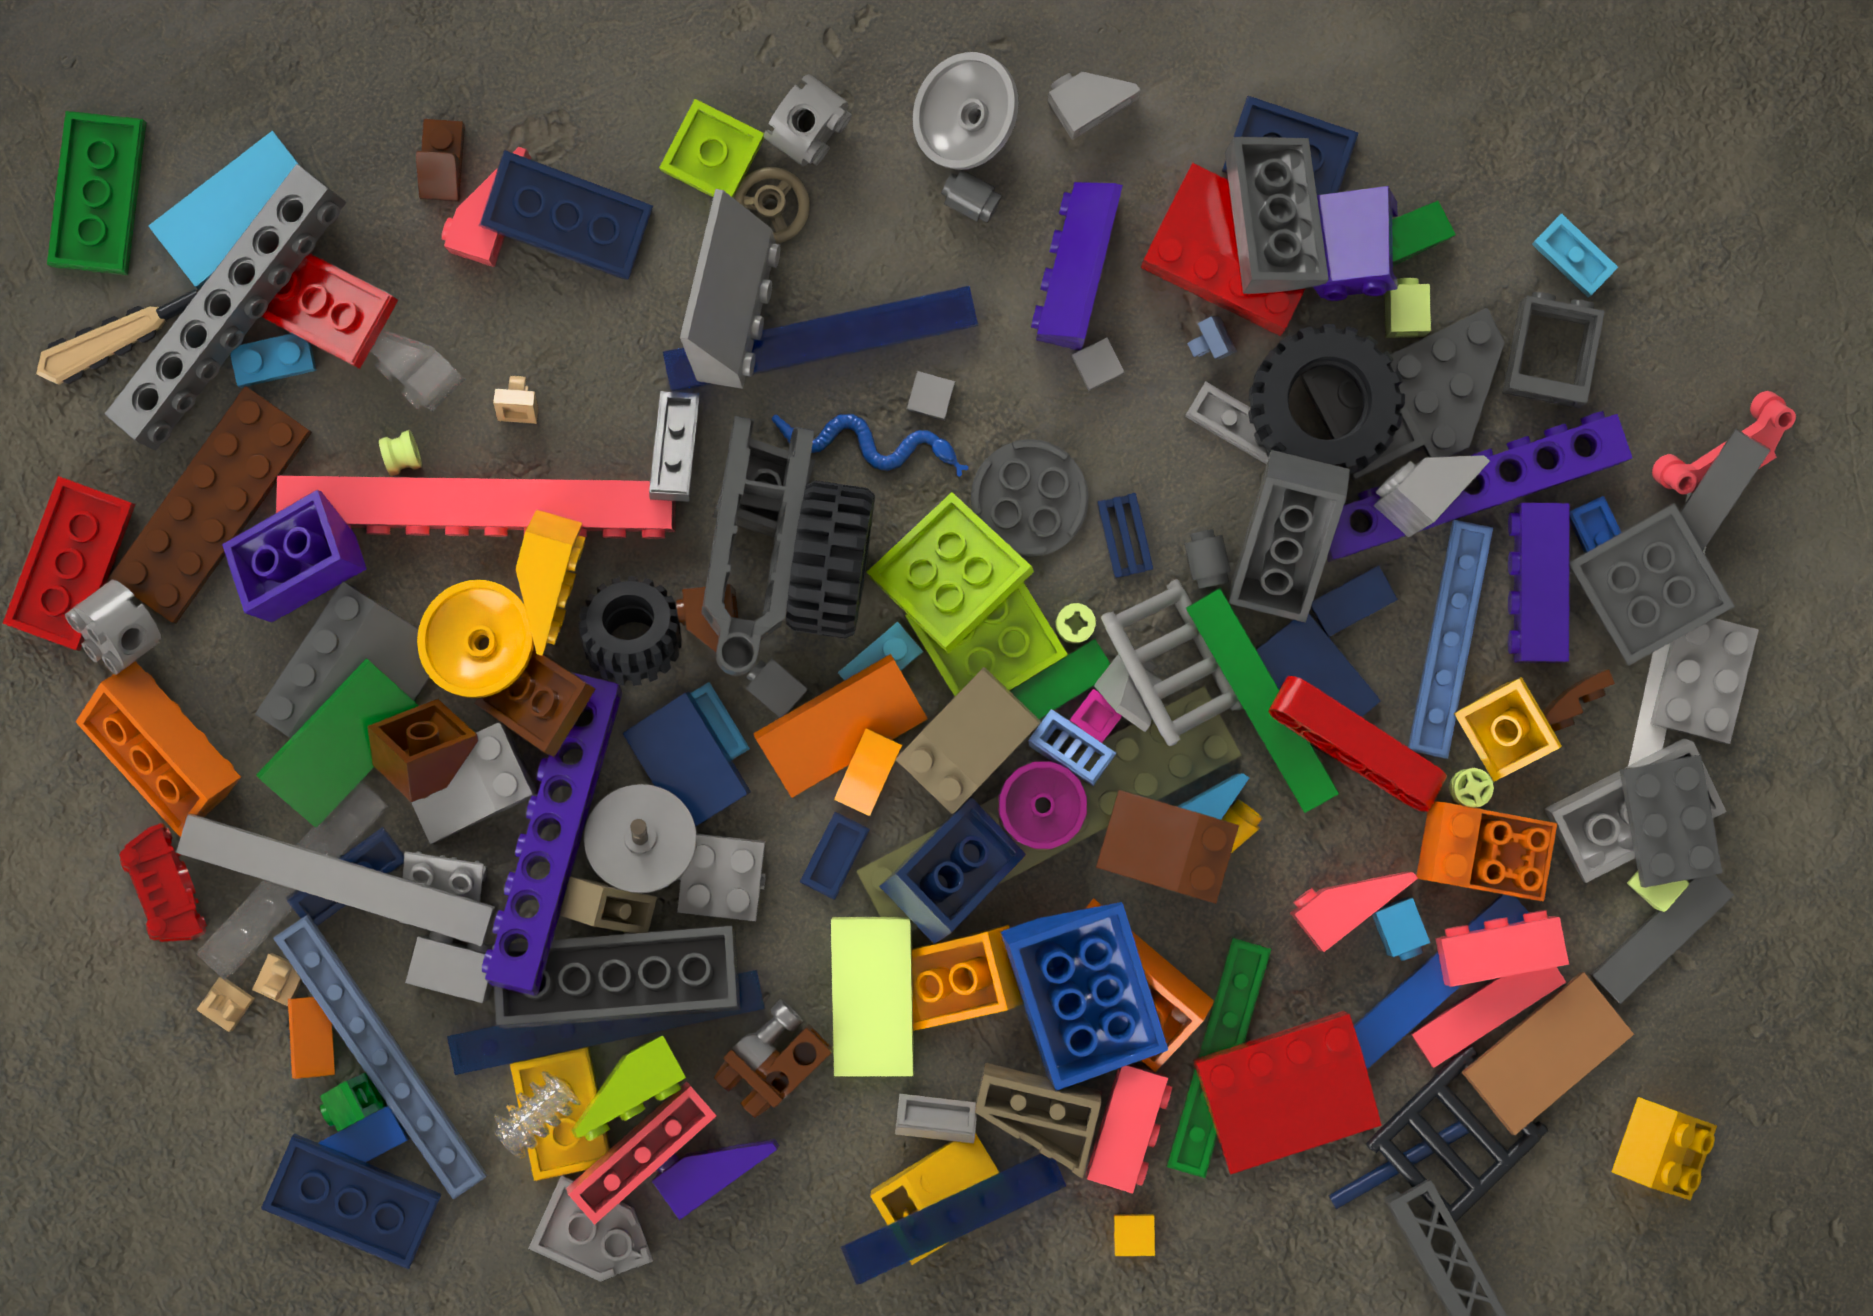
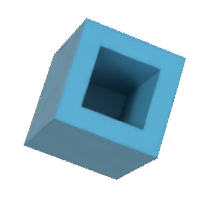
[1372,897,1430,961]

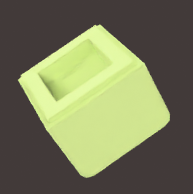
[1627,870,1690,912]

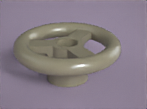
[734,167,810,244]

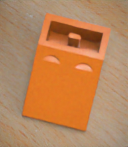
[1416,801,1557,902]

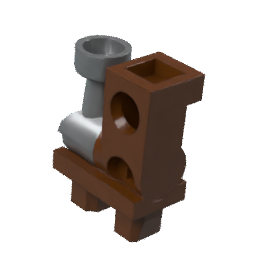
[714,999,833,1118]

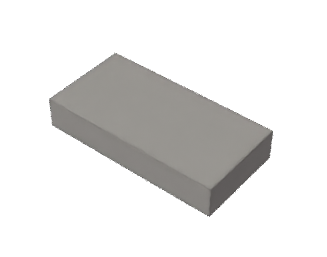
[895,1094,977,1143]

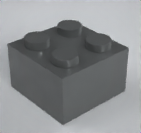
[712,438,816,538]

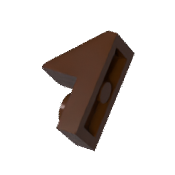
[416,119,465,202]

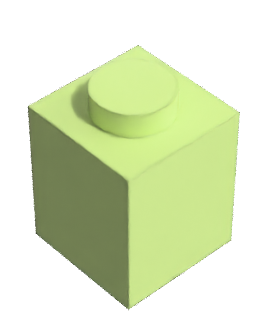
[1385,278,1431,338]

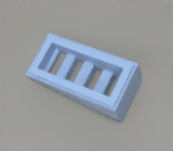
[1028,709,1116,786]

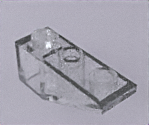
[370,329,466,412]

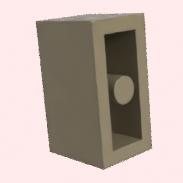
[560,877,657,933]

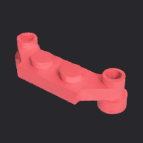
[1652,391,1796,495]

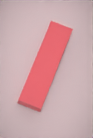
[1410,967,1566,1068]

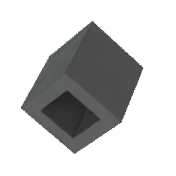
[746,658,809,718]

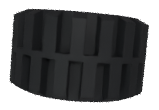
[579,576,682,686]

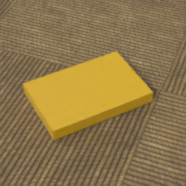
[510,1046,610,1181]

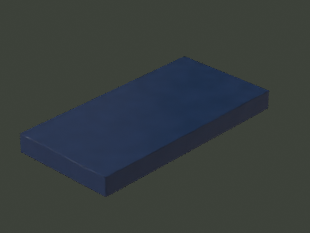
[478,150,653,280]
[261,1133,441,1269]

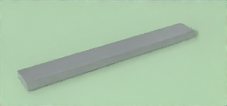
[176,814,495,946]

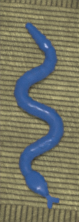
[772,414,968,477]

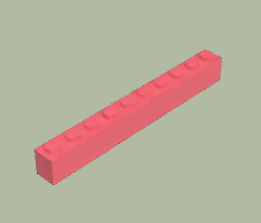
[276,476,676,539]

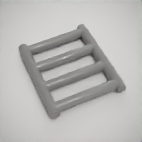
[1101,579,1243,746]

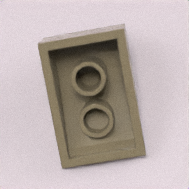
[895,667,1041,814]

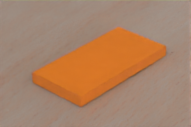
[753,654,928,798]

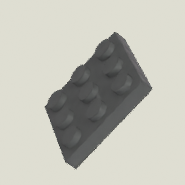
[1569,503,1735,666]

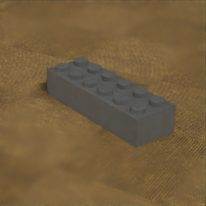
[492,926,741,1029]

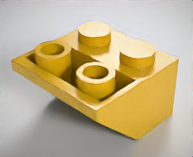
[1611,1097,1717,1200]

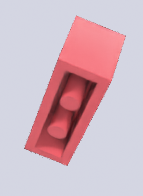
[1435,910,1569,987]
[1085,1064,1172,1194]

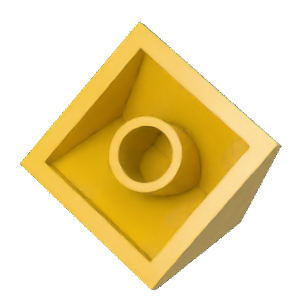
[1454,677,1562,782]

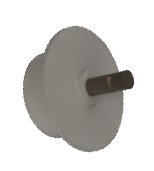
[584,784,696,893]

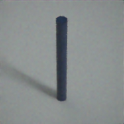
[1328,1121,1469,1209]

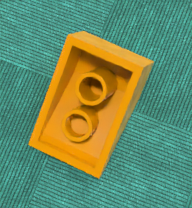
[912,925,1023,1031]

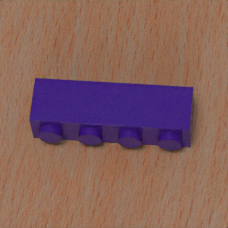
[1508,503,1569,663]

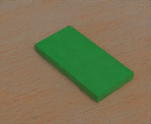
[47,111,146,275]
[256,658,419,828]

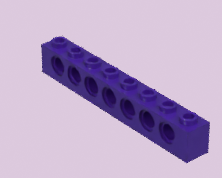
[1327,411,1633,562]
[482,673,623,996]

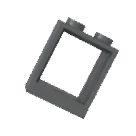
[1502,292,1605,408]

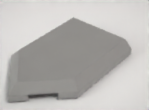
[528,1175,654,1282]

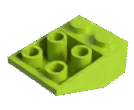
[571,1035,686,1141]

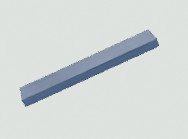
[1408,520,1493,759]

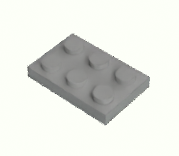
[1650,618,1759,744]

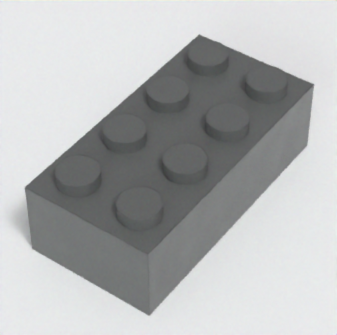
[1229,450,1350,623]

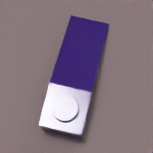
[652,1139,779,1220]

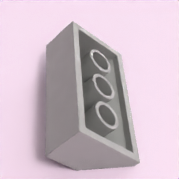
[1373,455,1490,537]

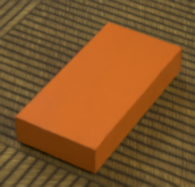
[288,996,335,1079]

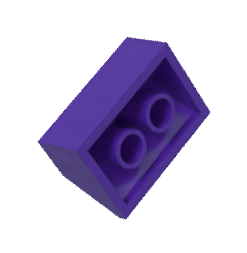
[222,490,367,623]

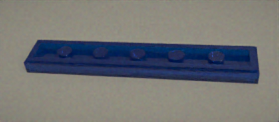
[840,1153,1066,1285]

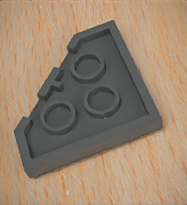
[1390,308,1505,458]

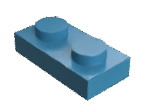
[230,333,317,388]

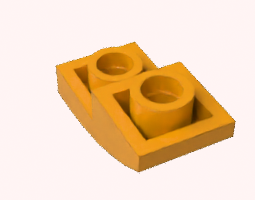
[834,728,903,816]

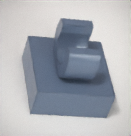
[1187,316,1237,359]

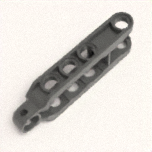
[701,416,814,676]

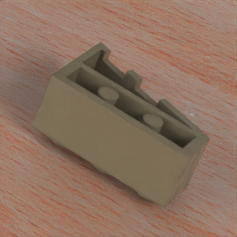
[975,1063,1101,1179]

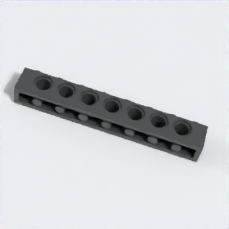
[105,164,347,451]

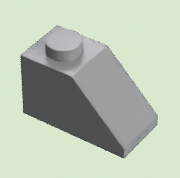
[1048,72,1140,140]
[1094,654,1162,732]

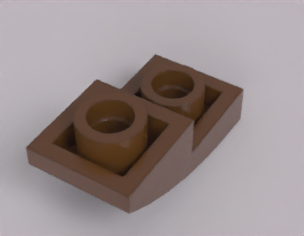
[1543,669,1615,732]

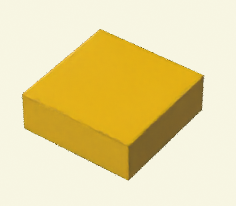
[1114,1214,1155,1256]

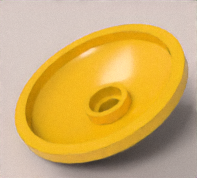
[417,580,534,698]

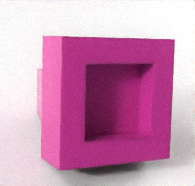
[1069,689,1122,743]

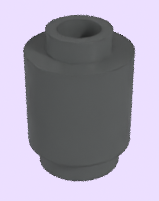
[941,170,1002,223]
[1184,529,1231,589]

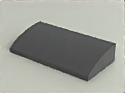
[1225,137,1329,294]

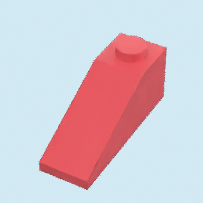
[442,147,531,267]
[1290,872,1418,952]

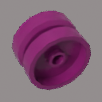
[999,762,1087,849]

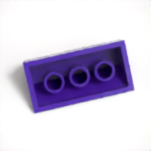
[1031,182,1123,351]

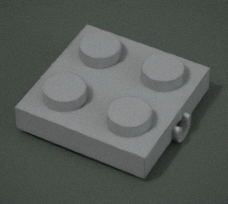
[677,834,766,921]

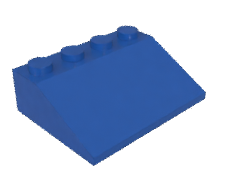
[1000,902,1168,1091]

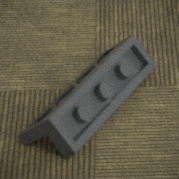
[1384,1179,1507,1316]

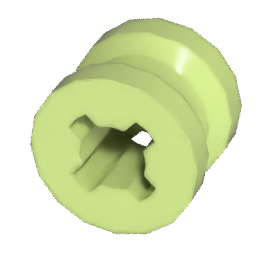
[379,430,422,477]
[1055,603,1096,644]
[1449,768,1494,808]

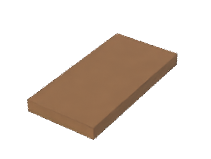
[1462,972,1634,1135]

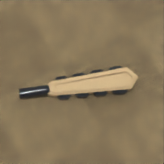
[36,289,198,385]

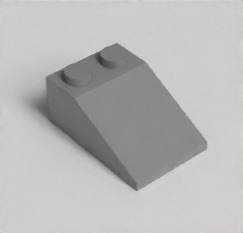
[411,722,538,844]

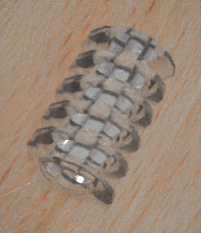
[494,1070,582,1159]

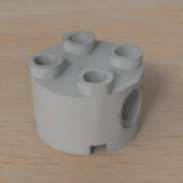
[764,74,852,167]
[65,579,161,675]

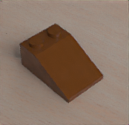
[1096,790,1239,904]

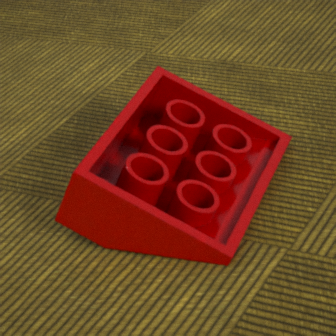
[1141,163,1306,336]
[1193,1011,1382,1175]

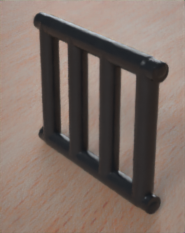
[1366,1045,1549,1225]

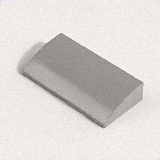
[1544,738,1726,883]

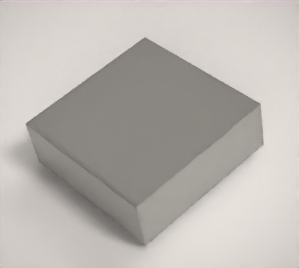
[1072,338,1125,391]
[907,371,955,421]

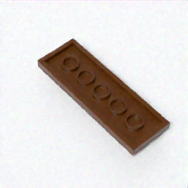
[109,386,312,624]

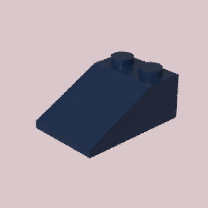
[879,797,1026,944]

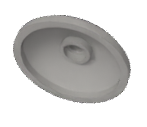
[913,52,1019,170]

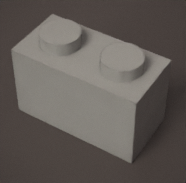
[405,931,492,1003]

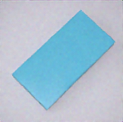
[148,131,300,289]

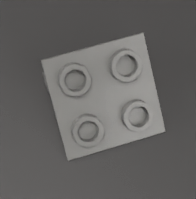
[399,851,487,924]

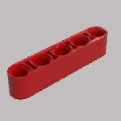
[1268,676,1447,812]

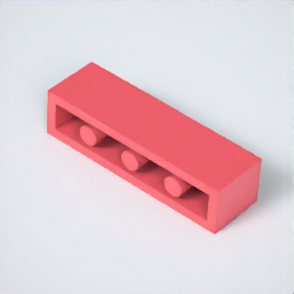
[566,1081,717,1225]

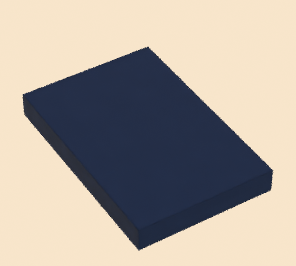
[1222,96,1358,195]
[1257,614,1381,751]
[622,691,751,827]

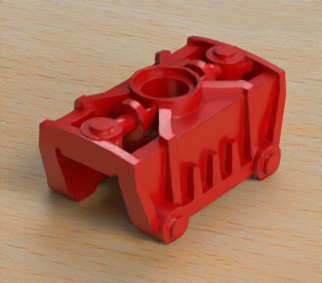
[119,823,207,942]

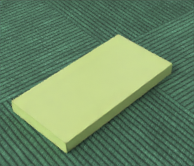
[831,917,914,1076]

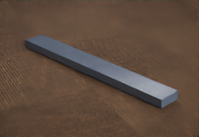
[273,914,488,1199]

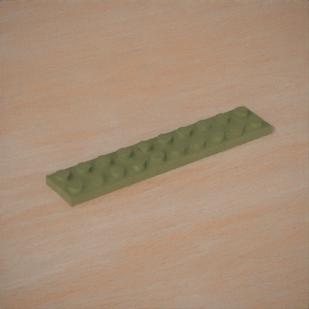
[856,686,1242,931]

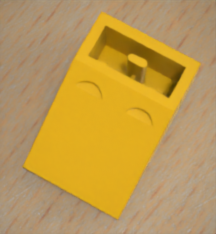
[516,510,586,656]
[870,1132,1014,1265]

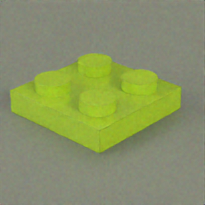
[659,99,764,198]

